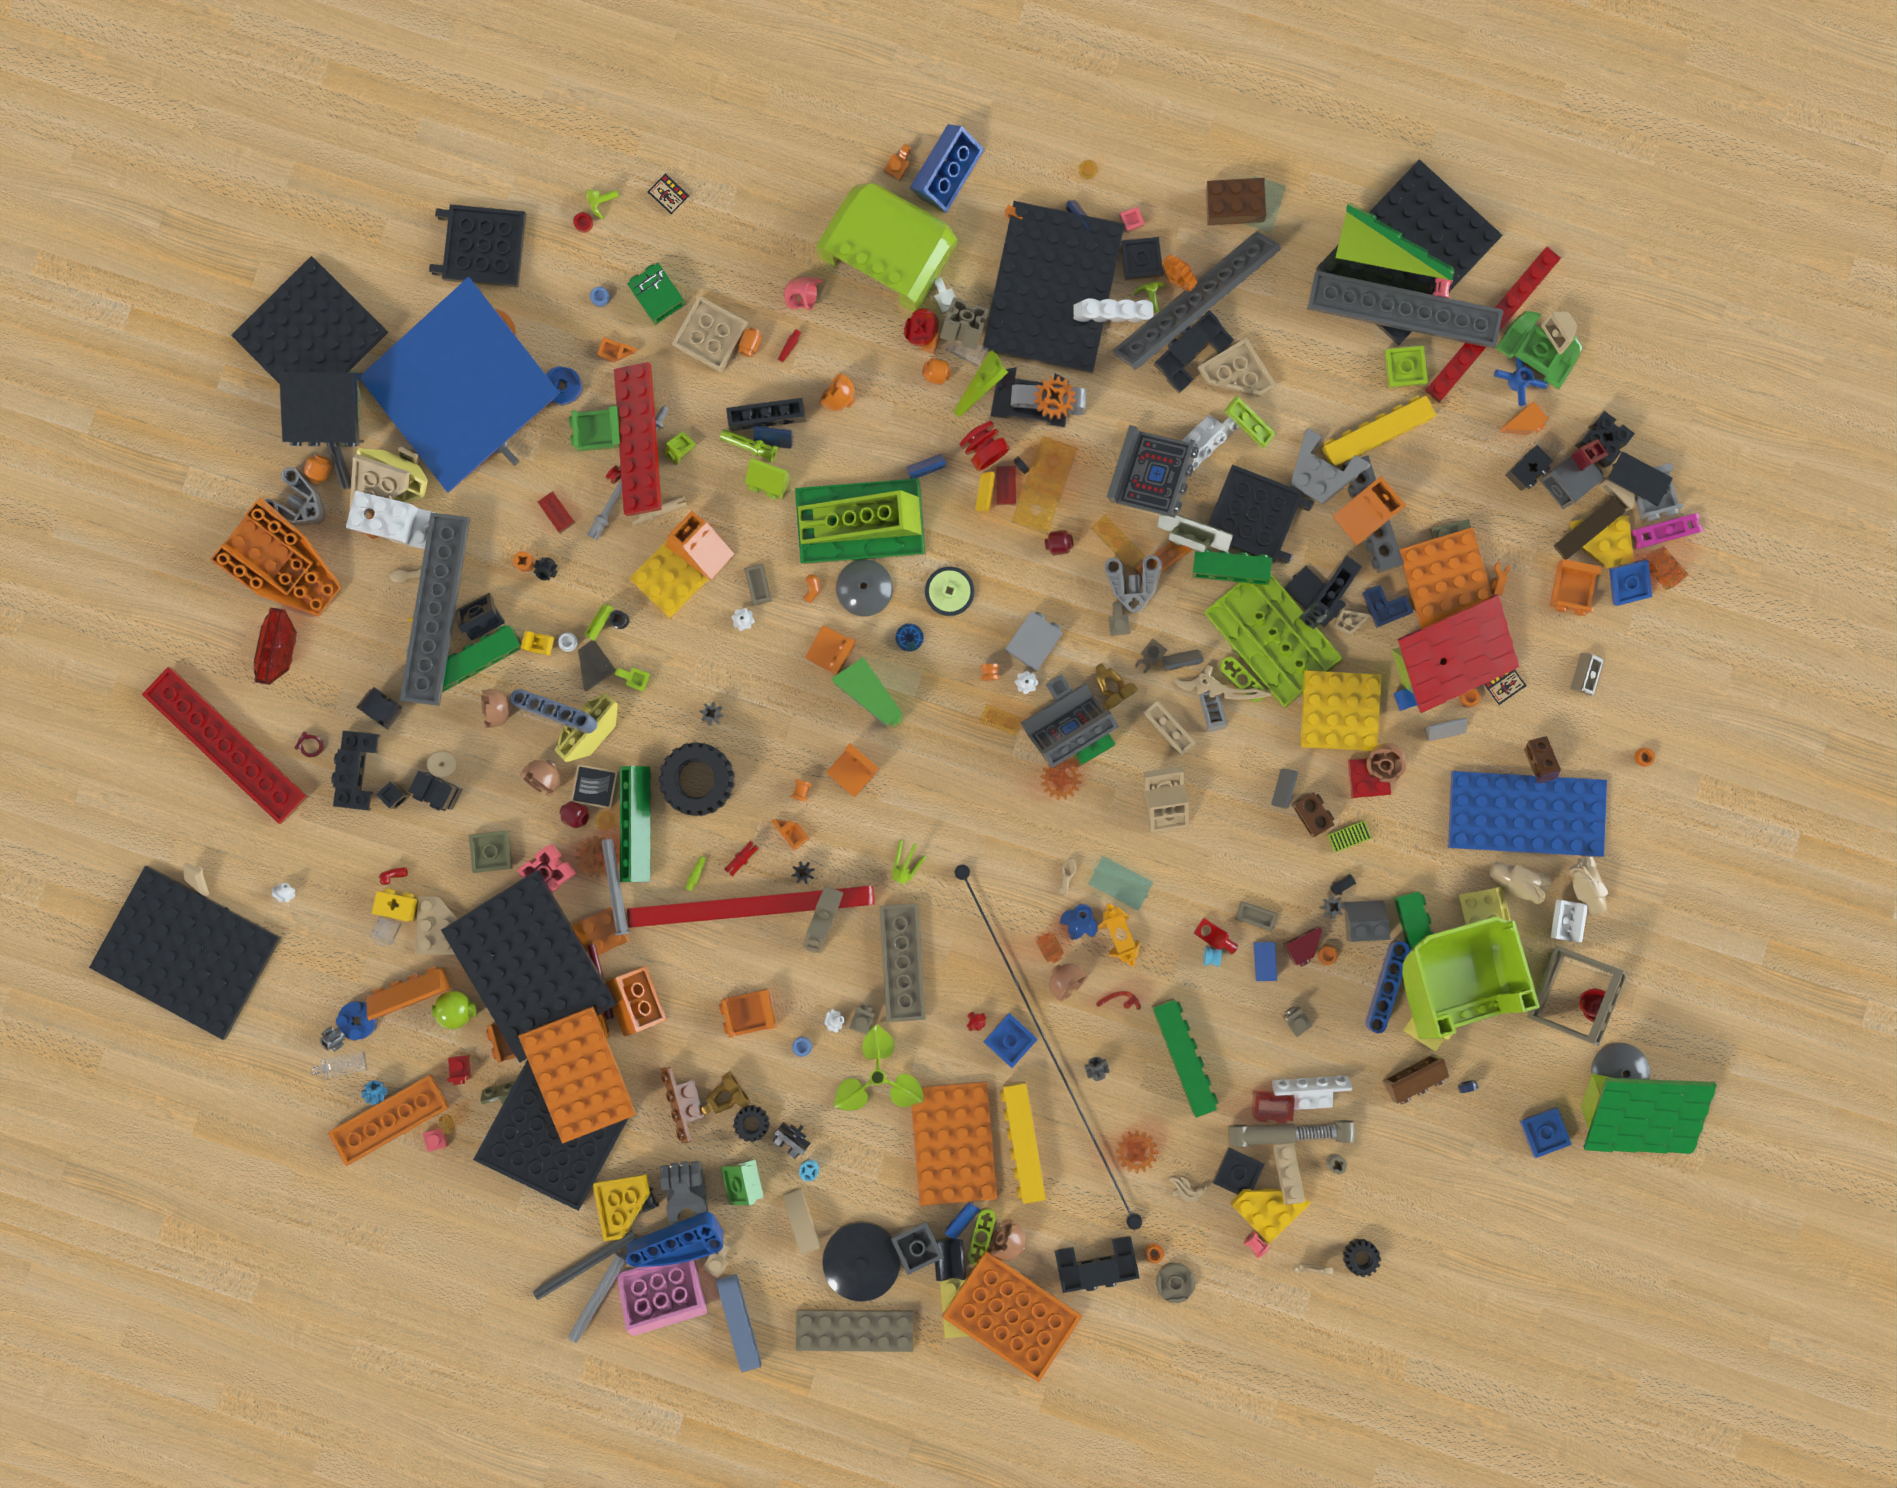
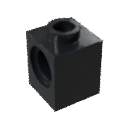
[376,781,410,809]

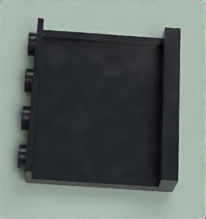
[279,372,364,447]

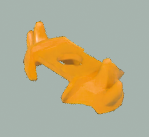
[1098,903,1140,967]

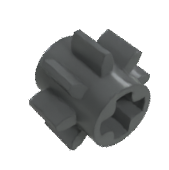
[699,702,724,726]
[1320,895,1345,919]
[320,1026,345,1052]
[1085,1057,1110,1081]

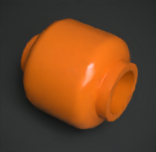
[922,358,951,385]
[303,454,332,484]

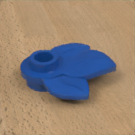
[1060,904,1097,940]

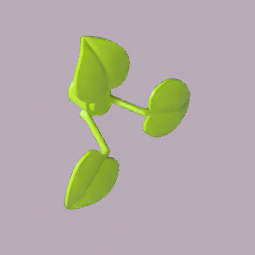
[834,1025,924,1111]

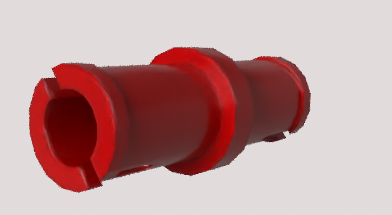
[724,840,759,877]

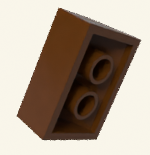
[1382,1054,1449,1104]

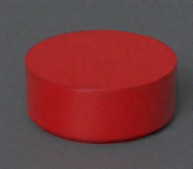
[573,212,593,233]

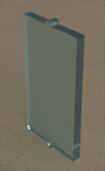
[1088,856,1153,910]

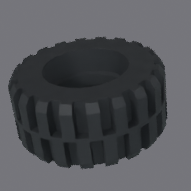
[659,742,735,816]

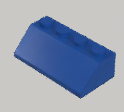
[910,124,984,213]

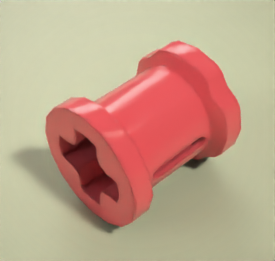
[1432,278,1453,298]
[1243,1231,1269,1258]

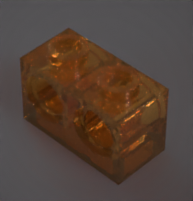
[1644,546,1689,590]
[1035,931,1065,964]

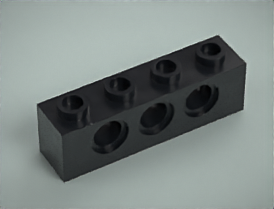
[726,398,806,432]

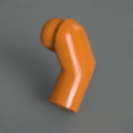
[803,574,820,604]

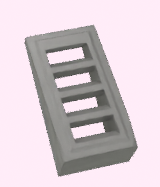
[1199,691,1227,732]

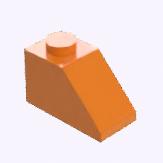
[1500,401,1549,435]

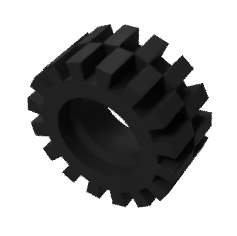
[733,1105,770,1142]
[1343,1239,1381,1277]

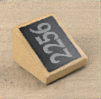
[398,447,421,465]

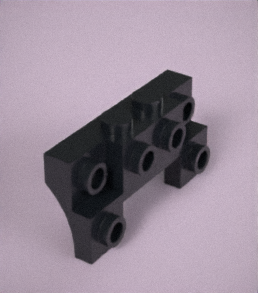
[1154,310,1234,394]
[331,730,380,811]
[1054,1235,1140,1293]

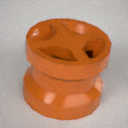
[513,551,535,572]
[980,664,1000,681]

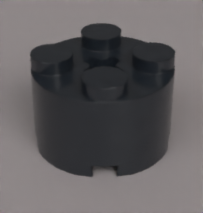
[356,687,403,730]

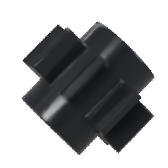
[533,557,558,581]
[791,861,815,884]

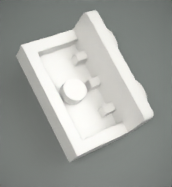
[1550,899,1587,943]

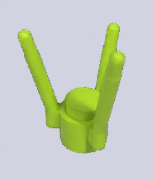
[891,840,926,885]

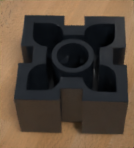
[1574,411,1635,468]
[408,771,463,811]

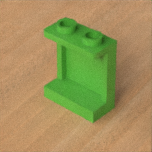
[569,406,620,452]

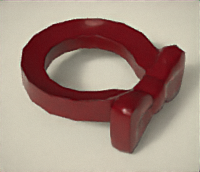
[294,731,323,757]

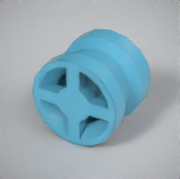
[1203,946,1221,967]
[799,1159,819,1181]

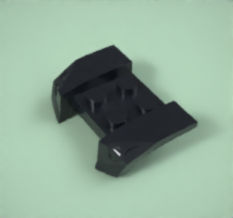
[990,367,1070,428]

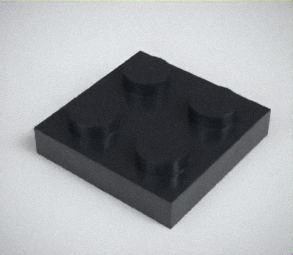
[1121,237,1163,280]
[1212,1147,1264,1195]

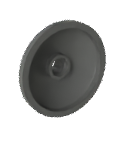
[836,560,893,617]
[1591,1043,1650,1079]

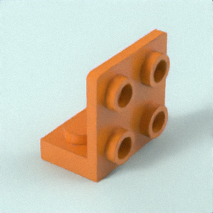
[805,625,856,675]
[826,743,880,797]

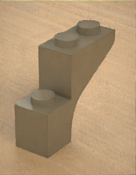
[803,886,843,953]

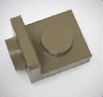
[849,1004,876,1035]
[1283,1006,1313,1037]

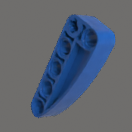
[626,1212,724,1267]

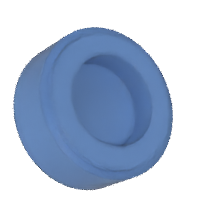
[590,287,610,307]
[792,1037,812,1057]

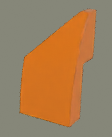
[597,337,637,362]
[771,819,810,851]

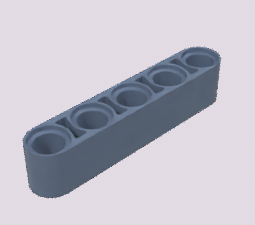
[510,689,597,734]
[717,1274,761,1373]

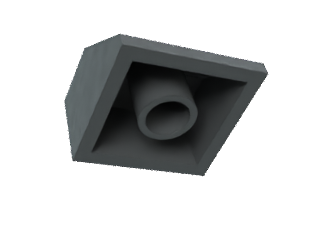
[1344,900,1390,942]
[891,1221,943,1275]

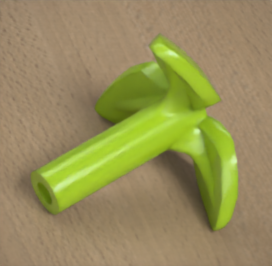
[586,189,618,219]
[1134,281,1165,313]

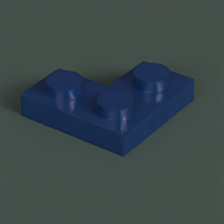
[1362,585,1413,628]

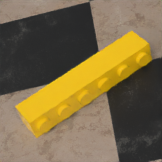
[1321,395,1437,468]
[1000,1081,1046,1204]

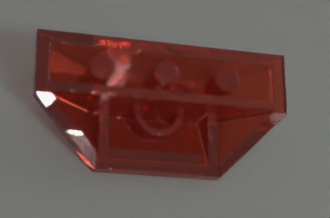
[253,607,297,685]

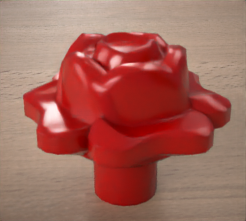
[966,1012,987,1031]

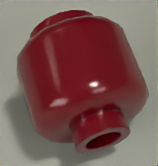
[1045,530,1074,556]
[559,801,590,829]

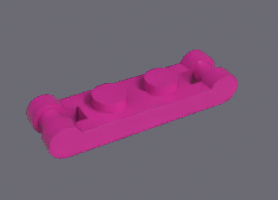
[1632,513,1704,549]

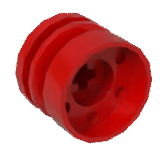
[959,421,1010,471]

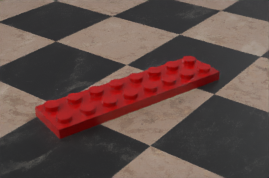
[614,362,662,516]

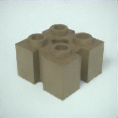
[940,297,989,350]

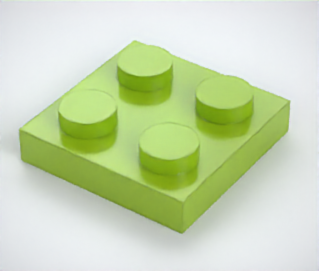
[1384,346,1428,388]

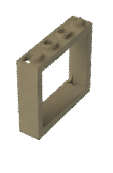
[1527,945,1628,1047]

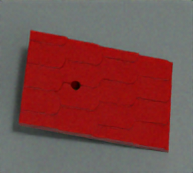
[1392,594,1519,713]

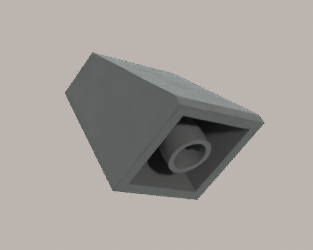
[1539,451,1605,509]

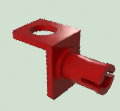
[1194,918,1238,955]

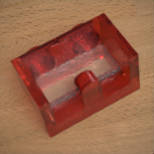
[1252,1090,1295,1123]

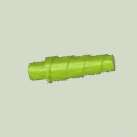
[685,856,706,891]

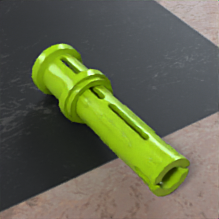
[720,429,778,463]

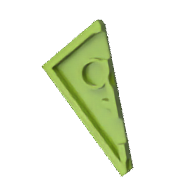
[954,350,1008,417]

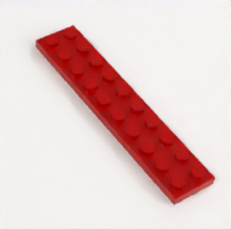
[141,667,308,824]

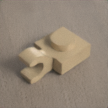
[702,1241,732,1279]

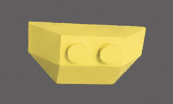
[356,448,428,503]
[555,693,618,762]

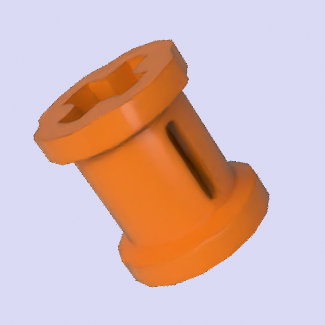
[791,779,812,802]

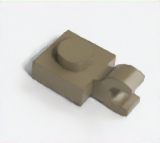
[1108,602,1130,636]

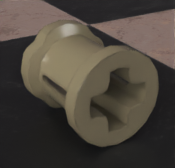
[1326,1154,1347,1174]

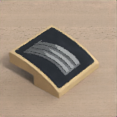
[570,764,618,809]

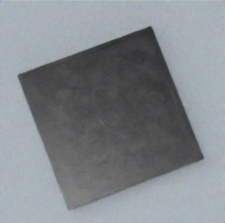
[231,256,389,384]
[473,1059,634,1211]

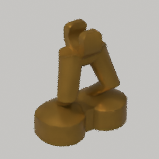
[1096,663,1138,710]
[701,1071,750,1115]

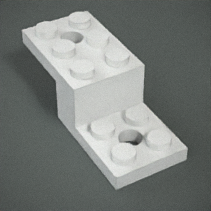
[346,491,435,550]

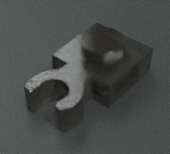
[1135,638,1167,674]

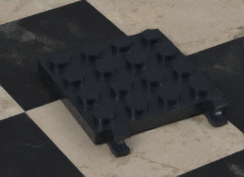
[429,204,526,287]
[1208,464,1314,564]

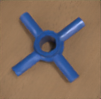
[1494,357,1548,406]

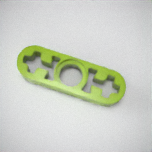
[1220,657,1265,702]
[968,1208,996,1265]

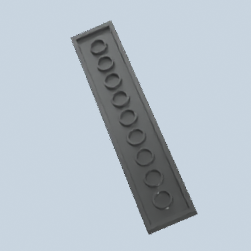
[1113,231,1281,370]
[1307,271,1503,349]
[400,512,470,706]

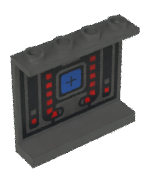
[1107,425,1199,518]
[1021,683,1118,768]

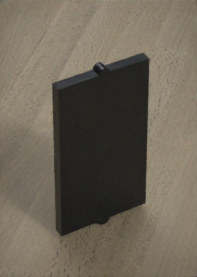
[1607,451,1673,506]
[1284,566,1347,627]

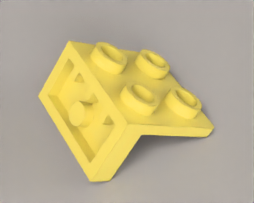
[1459,886,1511,925]

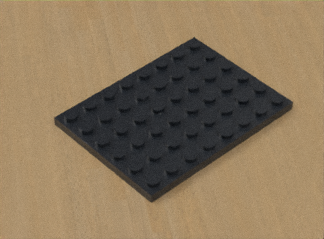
[1315,159,1503,346]
[982,201,1125,373]
[89,865,281,1040]
[441,870,618,1063]

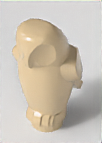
[1569,857,1608,915]
[1490,862,1551,904]

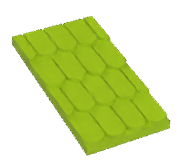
[1204,574,1343,709]

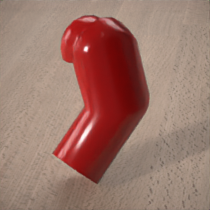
[379,867,408,885]

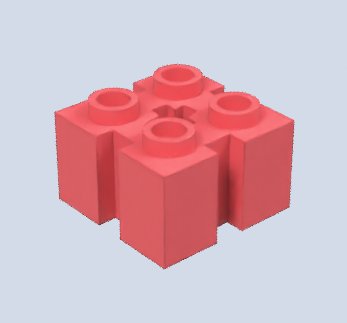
[517,844,577,894]

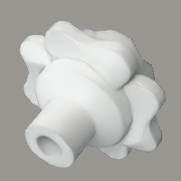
[731,608,755,631]
[1015,671,1038,694]
[272,883,295,902]
[824,1009,844,1033]

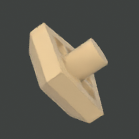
[1333,610,1371,636]
[184,862,209,897]

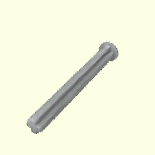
[602,839,630,935]
[568,1252,626,1343]

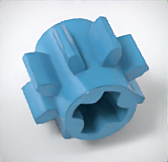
[361,1080,387,1105]

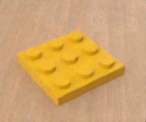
[629,540,709,619]

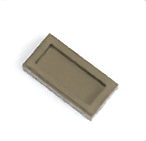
[744,564,772,606]
[1235,901,1278,932]

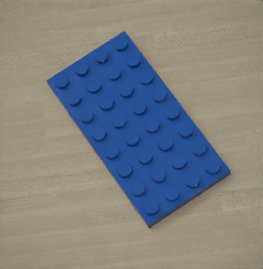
[1448,771,1607,857]

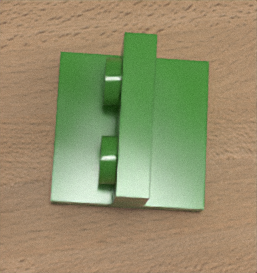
[721,1159,764,1205]

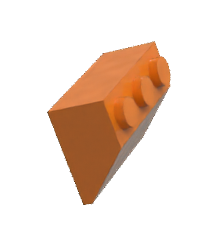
[605,966,667,1037]

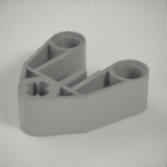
[265,467,325,526]
[1105,555,1162,613]

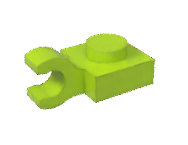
[615,667,651,692]

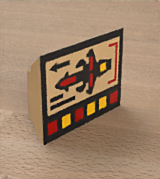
[647,173,689,215]
[1483,670,1527,705]

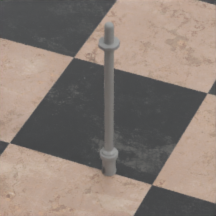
[587,406,668,540]

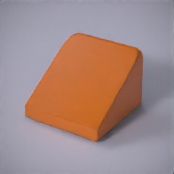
[921,331,940,354]

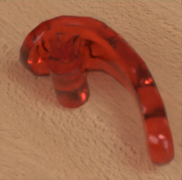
[1096,991,1141,1010]

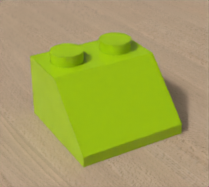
[745,458,790,500]

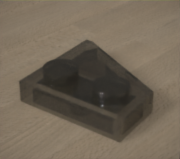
[578,640,616,692]

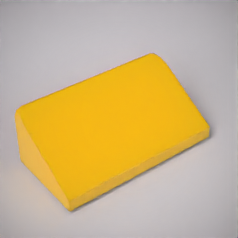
[975,472,995,513]

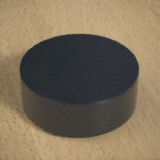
[1013,456,1030,475]

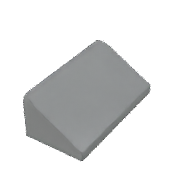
[1425,718,1468,741]

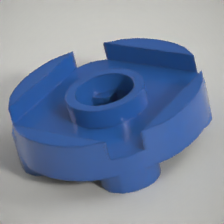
[546,366,583,406]
[336,1001,377,1041]

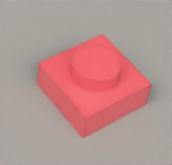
[1120,207,1145,233]
[423,1127,448,1152]

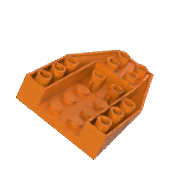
[210,497,342,617]

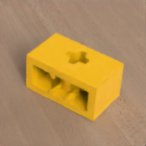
[371,888,418,922]

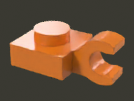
[884,144,911,181]
[1489,562,1510,597]

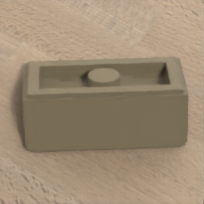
[1570,653,1604,696]

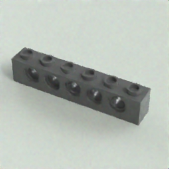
[1342,455,1404,573]

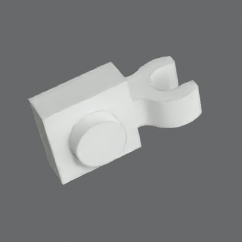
[934,277,956,315]

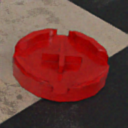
[904,308,939,347]

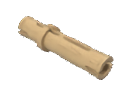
[630,495,688,526]

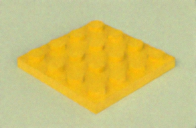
[1300,670,1382,751]

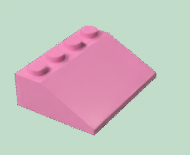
[617,1260,708,1336]

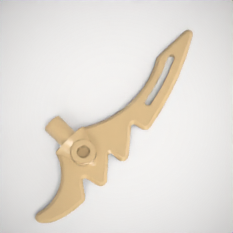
[1174,665,1271,700]

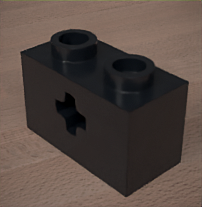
[1505,445,1553,491]

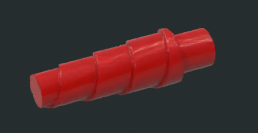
[778,329,801,363]

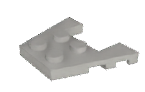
[1290,428,1371,505]

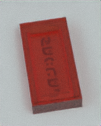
[996,466,1016,505]
[537,491,575,533]

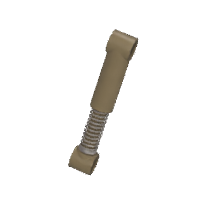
[1228,1120,1355,1147]

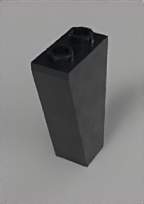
[1299,555,1362,629]

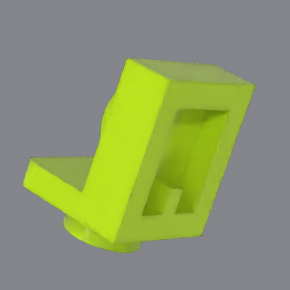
[664,431,696,465]

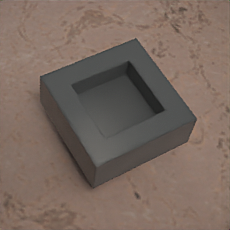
[1046,674,1072,700]

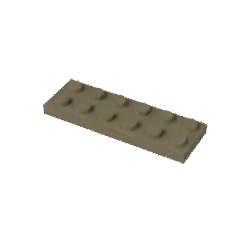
[880,903,926,1022]
[796,1309,913,1352]

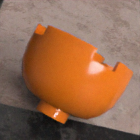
[819,372,855,411]

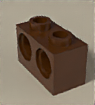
[1524,736,1561,784]
[1291,792,1335,837]

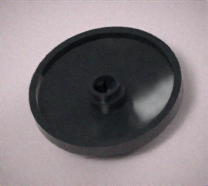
[822,1221,900,1302]

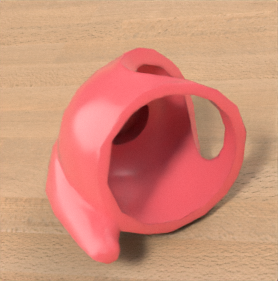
[784,277,823,310]

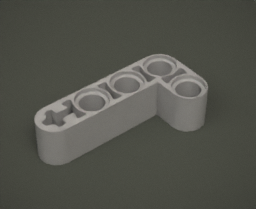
[1011,384,1087,415]

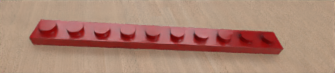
[1425,246,1561,403]

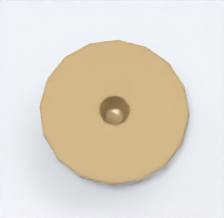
[427,751,456,778]

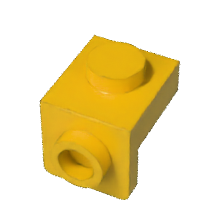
[521,630,554,656]

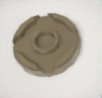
[1156,1262,1195,1303]

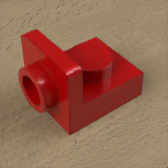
[447,1055,471,1085]

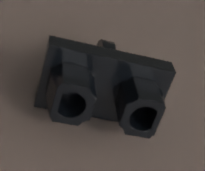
[773,1122,811,1159]

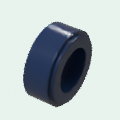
[1458,1080,1479,1093]

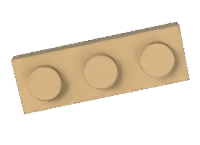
[1143,700,1196,756]
[1273,1143,1305,1205]

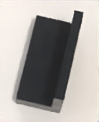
[935,1237,966,1281]

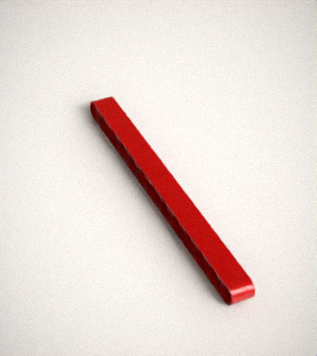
[627,885,875,928]

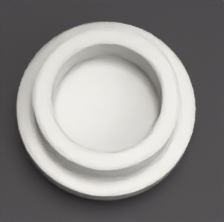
[558,633,578,652]

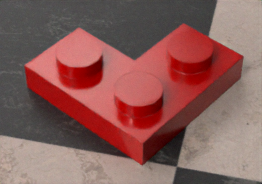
[1348,758,1391,798]

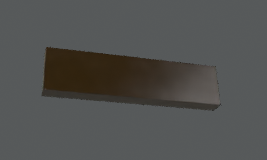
[1553,497,1626,560]

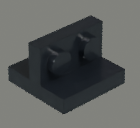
[456,593,505,641]

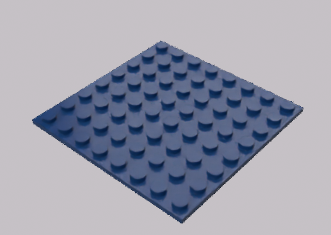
[361,277,560,493]

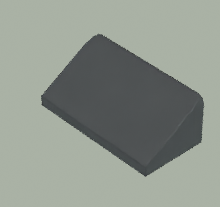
[1162,649,1204,671]
[1271,769,1298,809]

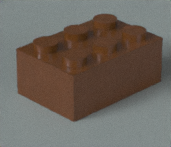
[1206,177,1266,226]

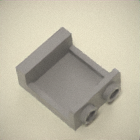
[1635,463,1684,521]
[1005,611,1063,672]

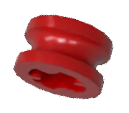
[606,465,621,484]

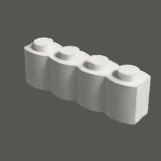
[1074,299,1153,323]

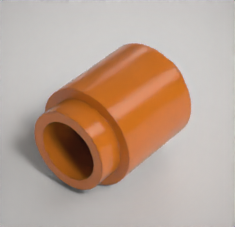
[738,327,762,358]

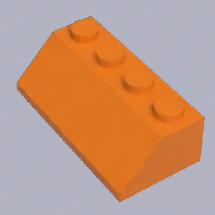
[366,966,452,1021]

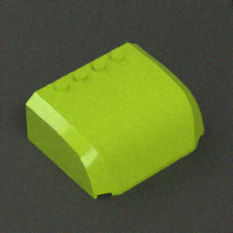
[816,183,959,312]
[1402,917,1540,1039]

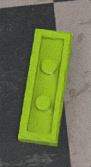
[1224,396,1276,448]

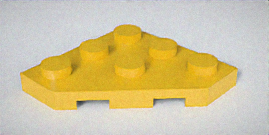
[1569,516,1634,571]
[593,1174,650,1241]
[1230,1188,1311,1244]

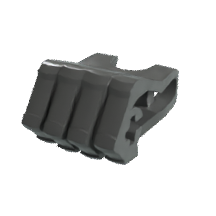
[660,1161,708,1224]

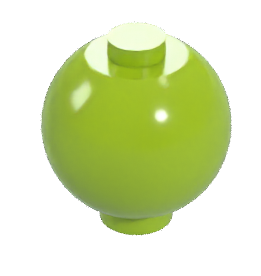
[432,991,476,1030]

